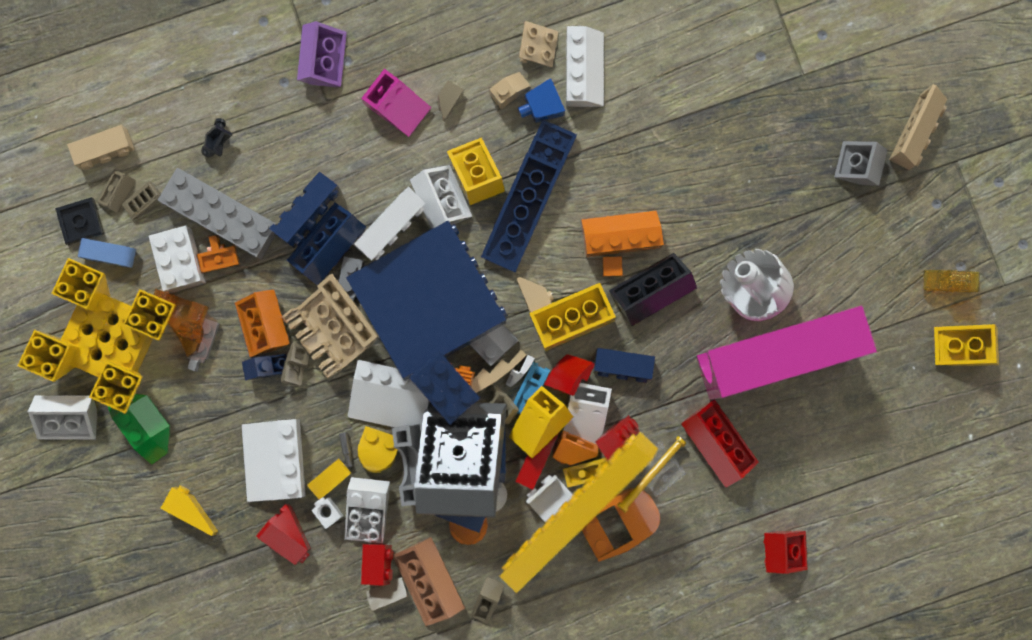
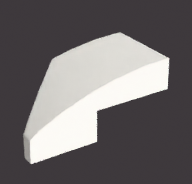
[505,355,535,387]

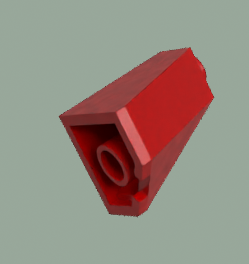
[255,503,311,565]

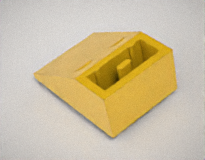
[509,386,574,458]

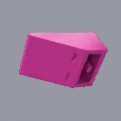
[361,68,431,137]

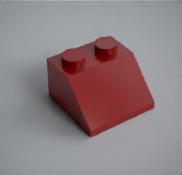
[764,531,808,574]

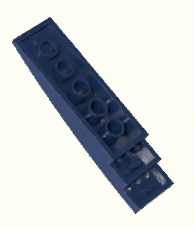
[481,120,577,273]

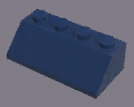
[287,202,366,286]

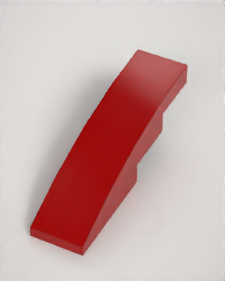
[515,432,560,490]

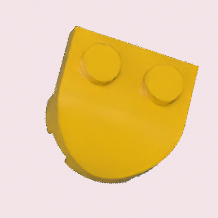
[358,426,398,473]

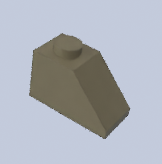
[470,577,505,624]

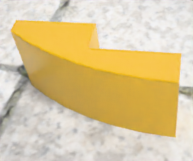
[307,458,351,499]

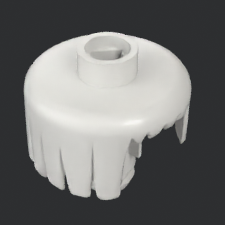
[720,249,794,321]

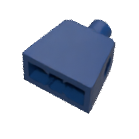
[518,78,565,122]

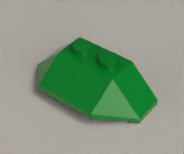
[107,394,170,465]

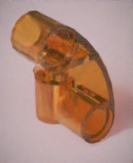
[153,289,209,357]

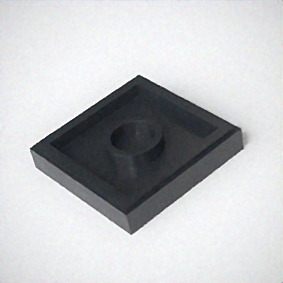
[55,197,104,245]

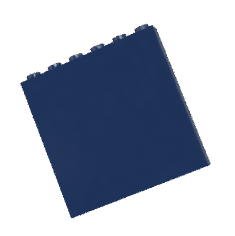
[346,220,508,381]

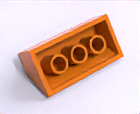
[581,211,664,257]

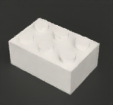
[149,226,206,294]

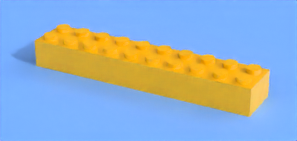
[499,432,658,593]

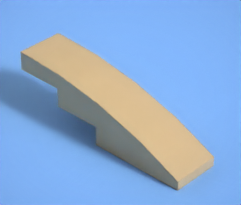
[472,350,527,393]

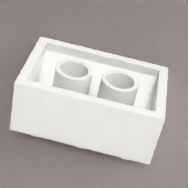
[410,165,472,229]
[28,396,97,439]

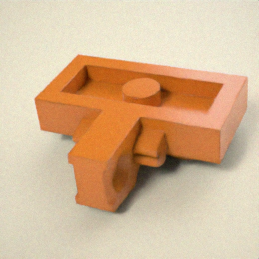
[197,235,240,273]

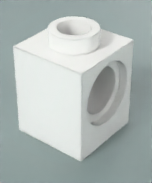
[312,497,344,529]

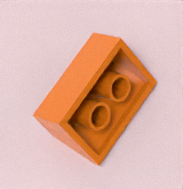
[235,289,289,357]

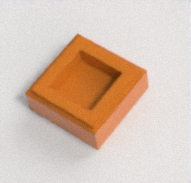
[602,257,623,277]

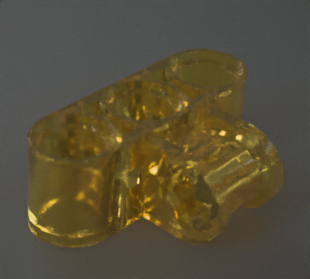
[923,270,980,292]

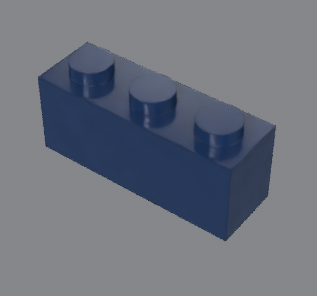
[593,348,655,383]

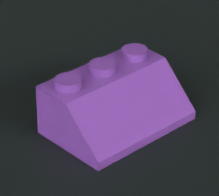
[297,21,346,87]

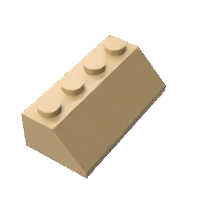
[889,84,947,170]

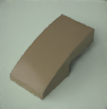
[281,343,309,387]

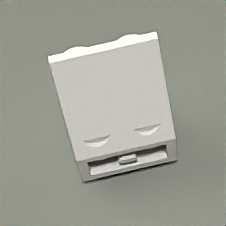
[564,383,612,445]
[345,477,390,544]

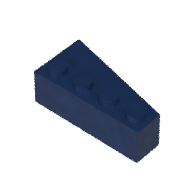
[269,171,340,248]

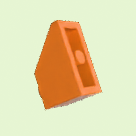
[553,430,598,465]

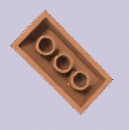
[393,537,465,626]

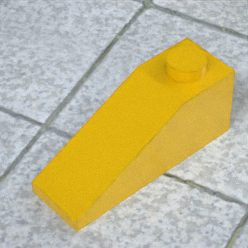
[563,457,608,487]
[160,485,218,536]

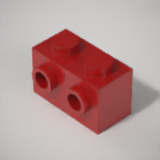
[361,544,394,585]

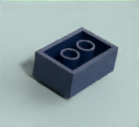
[409,351,480,424]

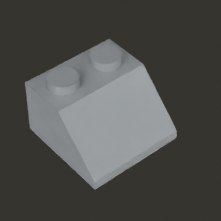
[834,141,887,186]
[469,325,519,367]

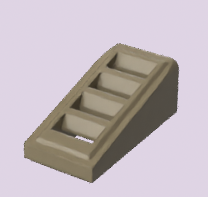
[122,181,161,220]

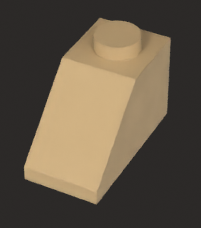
[489,72,531,110]
[517,277,554,312]

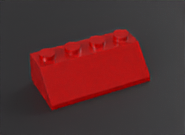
[681,399,759,488]

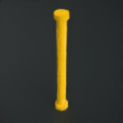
[617,436,686,513]

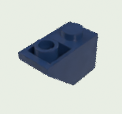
[242,354,287,381]

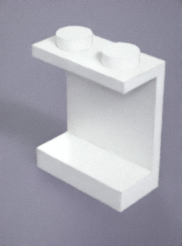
[526,474,572,522]

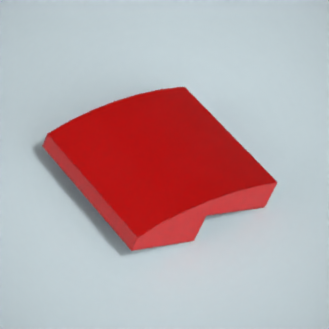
[544,354,595,396]

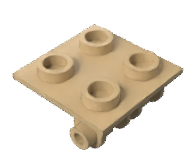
[519,21,559,68]

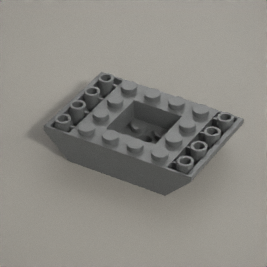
[414,402,507,517]

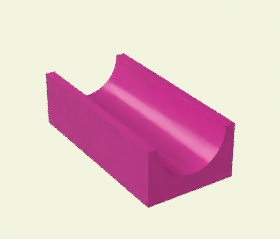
[696,306,877,400]

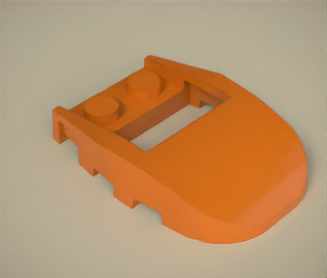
[582,488,660,562]

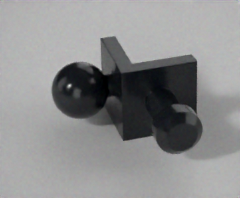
[201,118,232,158]

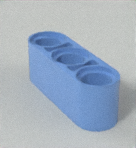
[77,238,136,268]

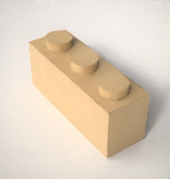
[67,125,134,170]

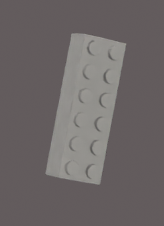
[158,168,277,260]

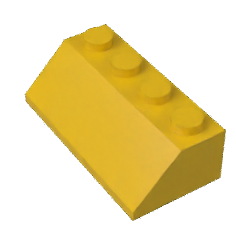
[529,283,616,352]

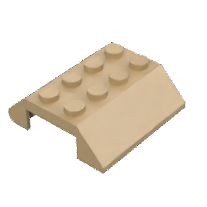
[282,274,379,379]

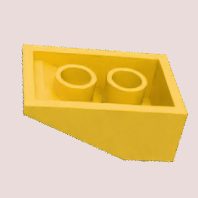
[447,137,505,205]
[934,324,999,366]

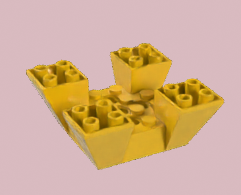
[17,258,176,413]

